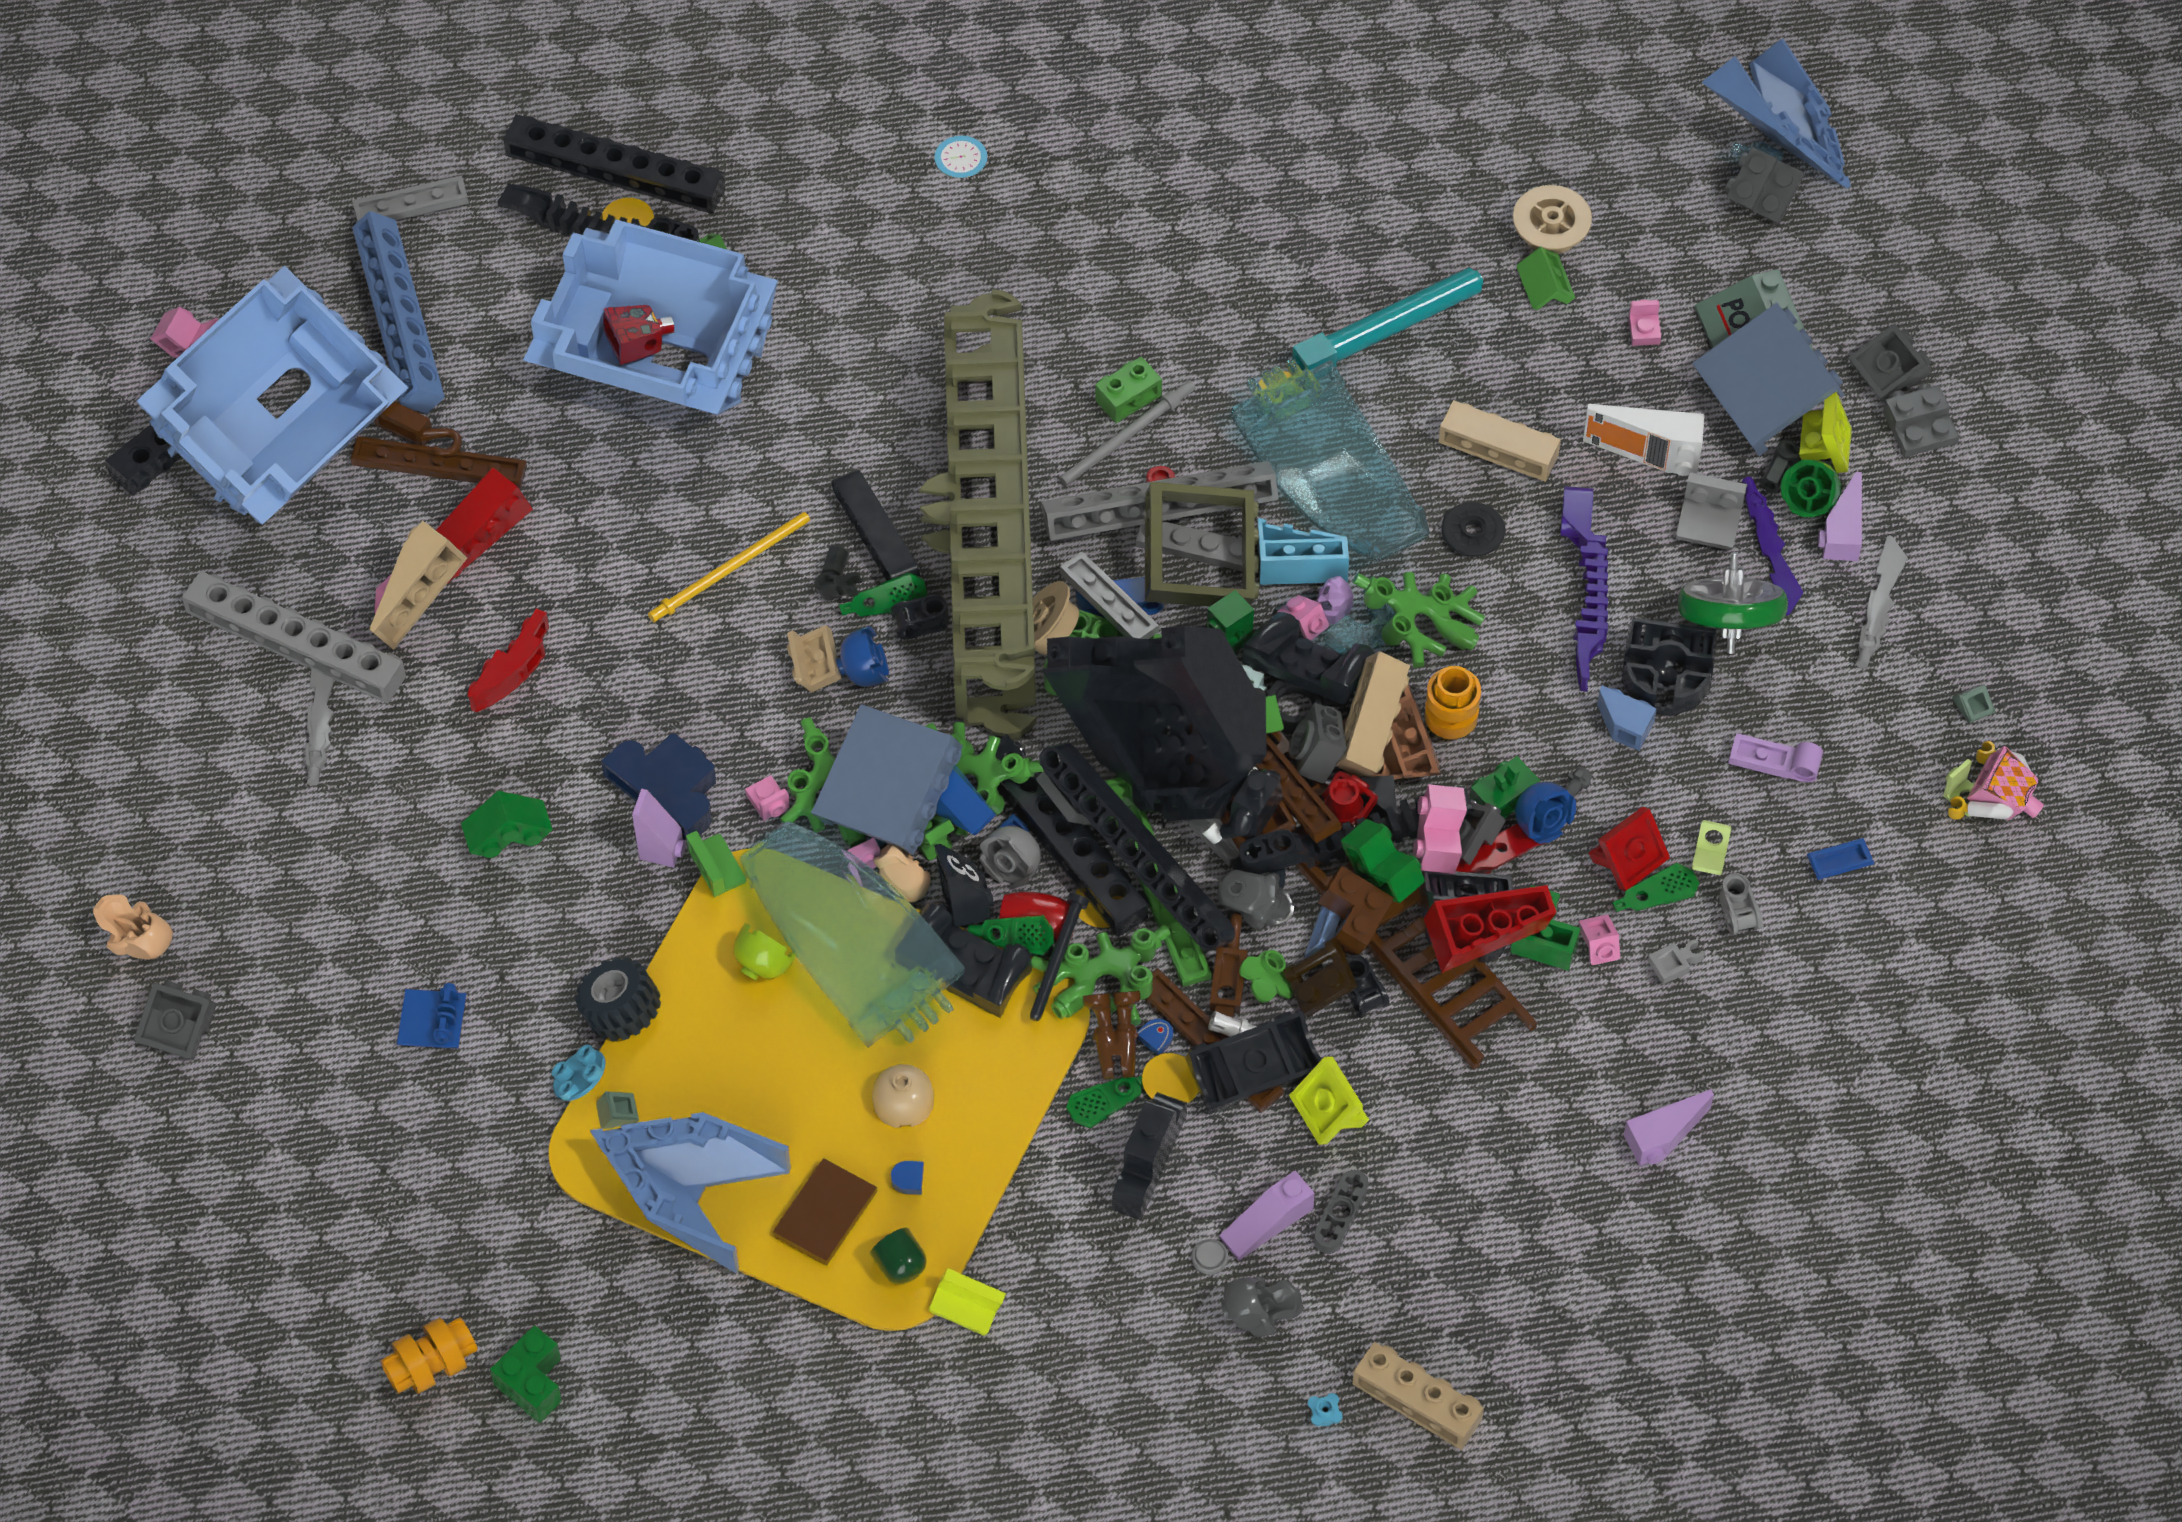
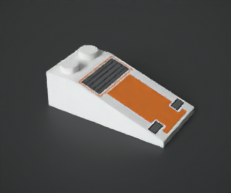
[1583,404,1704,476]

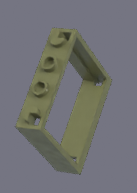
[1145,482,1259,607]

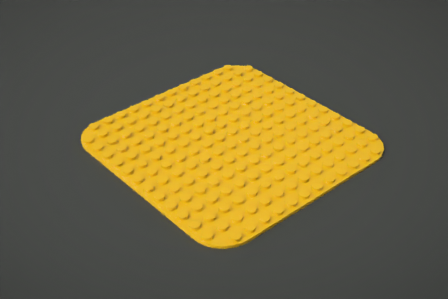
[548,848,1090,1331]

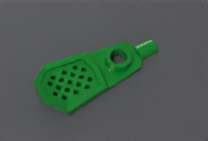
[839,572,928,617]
[1612,862,1700,912]
[968,915,1054,955]
[1066,1075,1143,1129]

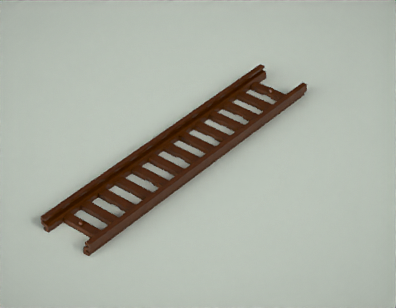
[1269,731,1537,1070]

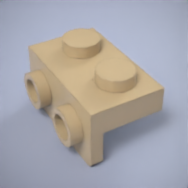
[787,625,842,693]

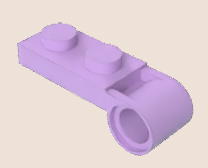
[1728,733,1823,782]

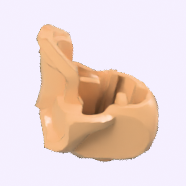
[873,843,931,903]
[93,894,173,959]

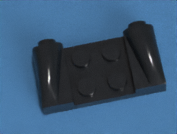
[1242,612,1375,706]
[894,902,1032,1018]
[1185,1010,1322,1115]

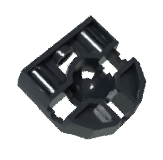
[1621,617,1717,716]
[1418,871,1514,963]

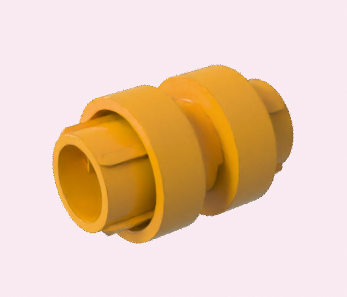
[1424,665,1481,740]
[380,1317,478,1394]

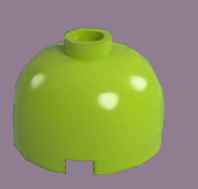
[734,923,797,981]

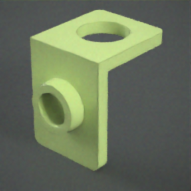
[1943,759,1974,817]
[1692,820,1731,875]

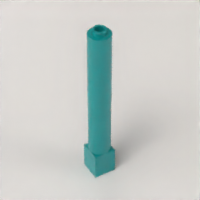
[1292,267,1483,382]

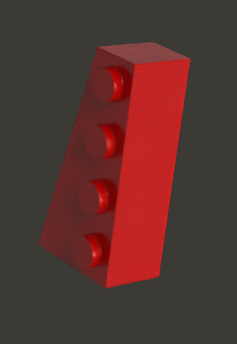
[436,467,533,584]
[1424,885,1556,973]

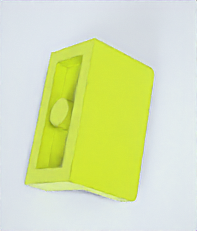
[929,1268,1006,1336]

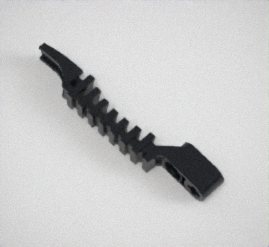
[497,183,700,242]
[1239,785,1474,875]

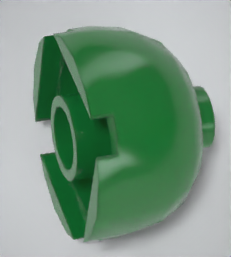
[1781,460,1841,517]

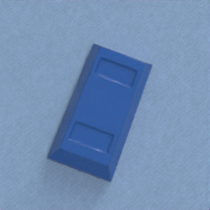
[1807,838,1875,880]

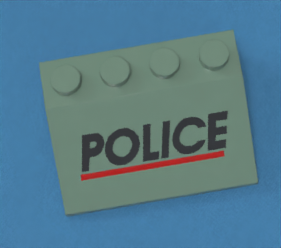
[1695,269,1814,351]

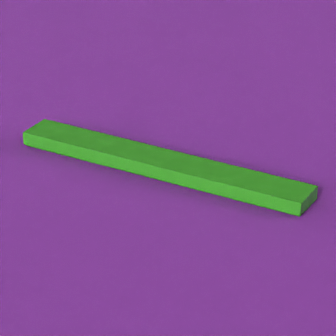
[1106,777,1212,987]

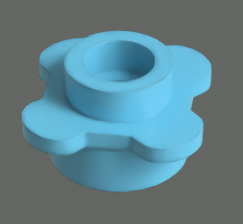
[1308,1393,1343,1426]

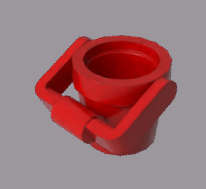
[1322,771,1378,826]

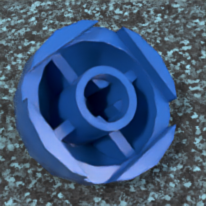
[836,626,889,687]
[1515,781,1576,844]

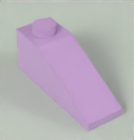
[1818,472,1862,561]
[632,789,686,868]
[1624,1089,1714,1166]
[1219,1170,1315,1261]

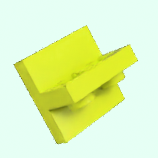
[1799,391,1852,473]
[1289,1056,1369,1145]

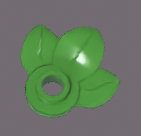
[1239,950,1293,1003]

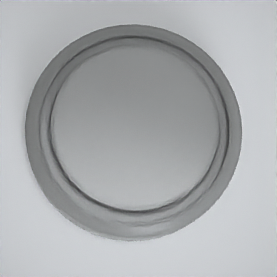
[1192,1239,1228,1275]

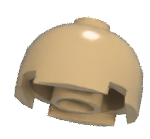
[872,1064,934,1128]

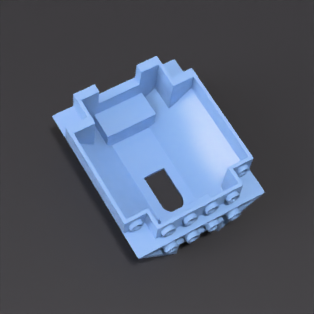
[523,219,778,415]
[137,265,408,525]

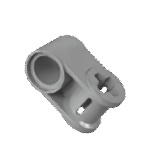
[1719,873,1763,935]

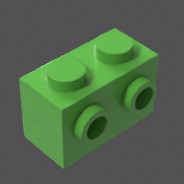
[1095,356,1162,423]

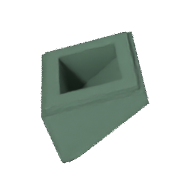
[1952,684,1996,723]
[596,1091,639,1129]

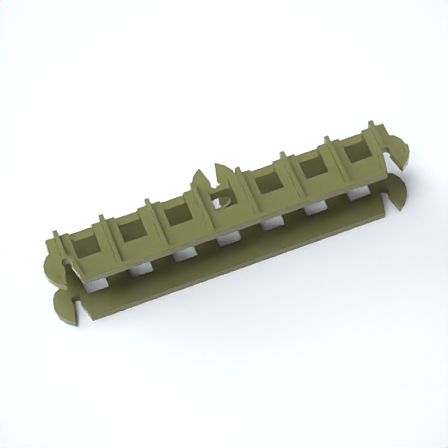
[919,289,1037,739]

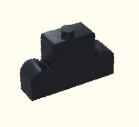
[1112,1092,1187,1221]

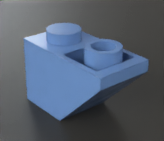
[1597,685,1657,751]

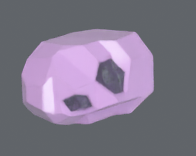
[1316,576,1353,625]

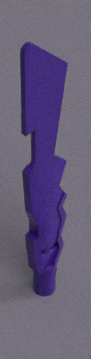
[1742,477,1804,616]

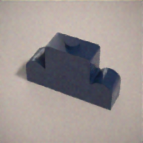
[601,733,716,842]

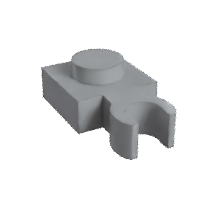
[1647,940,1705,985]

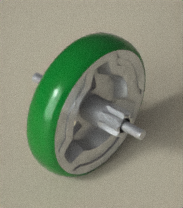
[1677,552,1788,654]

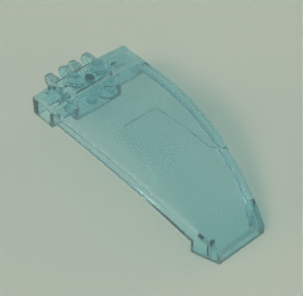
[1230,359,1430,562]
[740,821,965,1048]

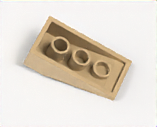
[369,520,467,650]

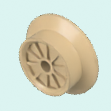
[1513,185,1592,254]
[1033,581,1079,655]

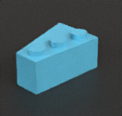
[1257,518,1349,585]

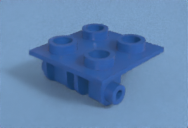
[397,983,467,1049]

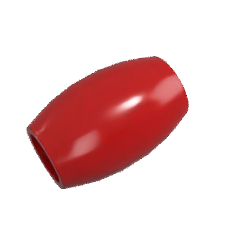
[999,892,1074,943]

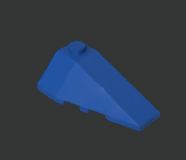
[936,765,996,836]

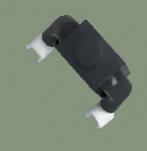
[1202,767,1283,844]

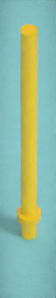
[648,512,810,623]

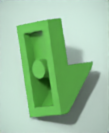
[918,815,955,861]

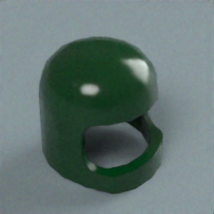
[870,1227,927,1285]

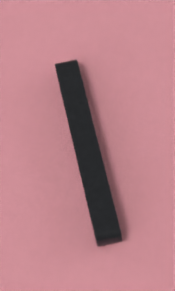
[1039,743,1235,951]

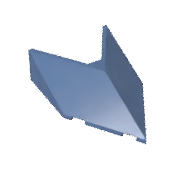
[1702,39,1851,189]
[590,1112,791,1273]

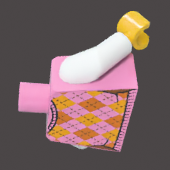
[1948,741,2044,820]

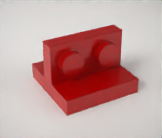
[1589,806,1670,891]

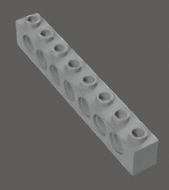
[1041,461,1279,541]
[182,571,406,704]

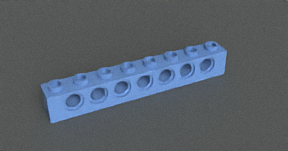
[352,211,445,414]

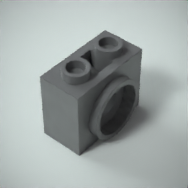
[1289,703,1346,784]

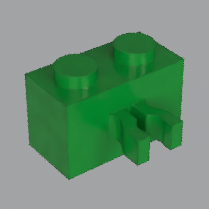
[1470,756,1540,819]

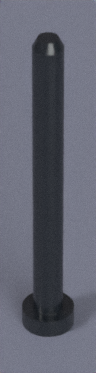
[1030,893,1089,1022]

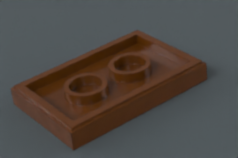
[773,1158,877,1266]

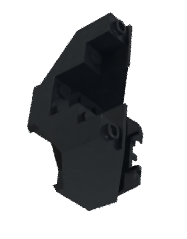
[1043,626,1267,821]

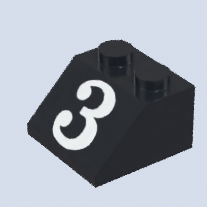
[934,844,994,928]

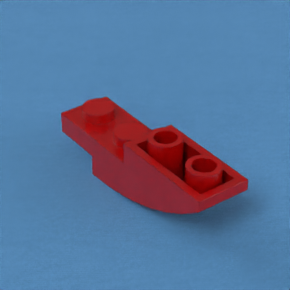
[467,608,549,713]

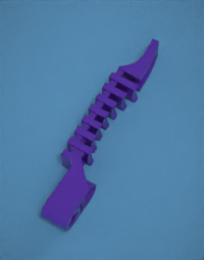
[1560,486,1608,692]

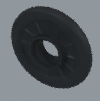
[1441,502,1505,557]

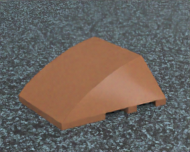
[1342,683,1441,779]

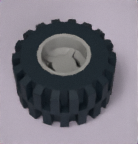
[575,957,661,1041]

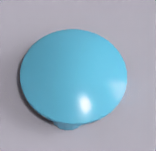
[551,1045,606,1101]

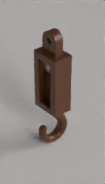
[374,401,462,457]
[1210,912,1248,1018]

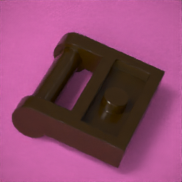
[1283,938,1358,1017]

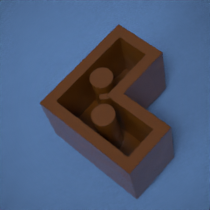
[1317,866,1394,956]

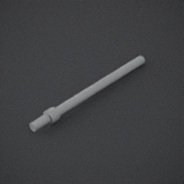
[1059,380,1196,486]

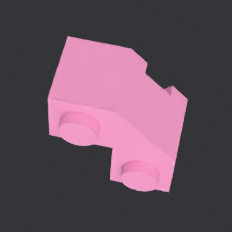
[150,307,219,358]
[1413,784,1467,874]

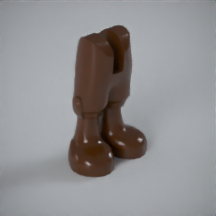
[1083,991,1141,1080]

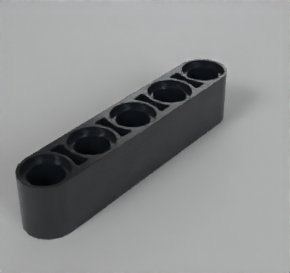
[831,469,921,589]

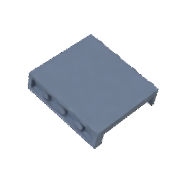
[1692,302,1845,456]
[811,704,963,856]

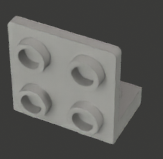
[1676,472,1747,550]

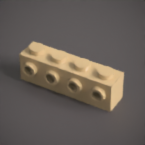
[1439,400,1561,482]
[1336,651,1410,777]
[1352,1342,1484,1450]

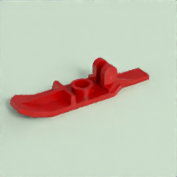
[1456,824,1546,874]

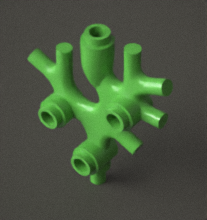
[1352,572,1485,668]
[780,717,867,848]
[925,722,1044,837]
[1032,925,1171,1026]

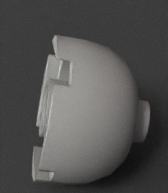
[979,825,1041,888]

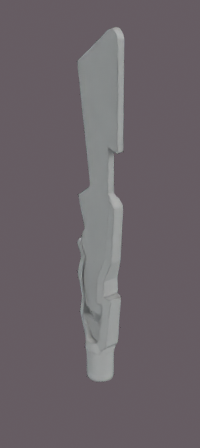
[1856,536,1908,669]
[305,646,334,786]

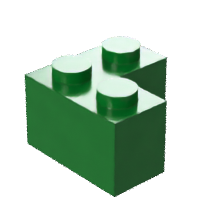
[461,790,553,858]
[1340,819,1425,903]
[1510,885,1581,971]
[490,1325,562,1424]

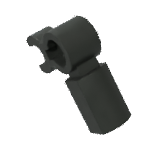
[1761,440,1822,493]
[814,546,863,601]

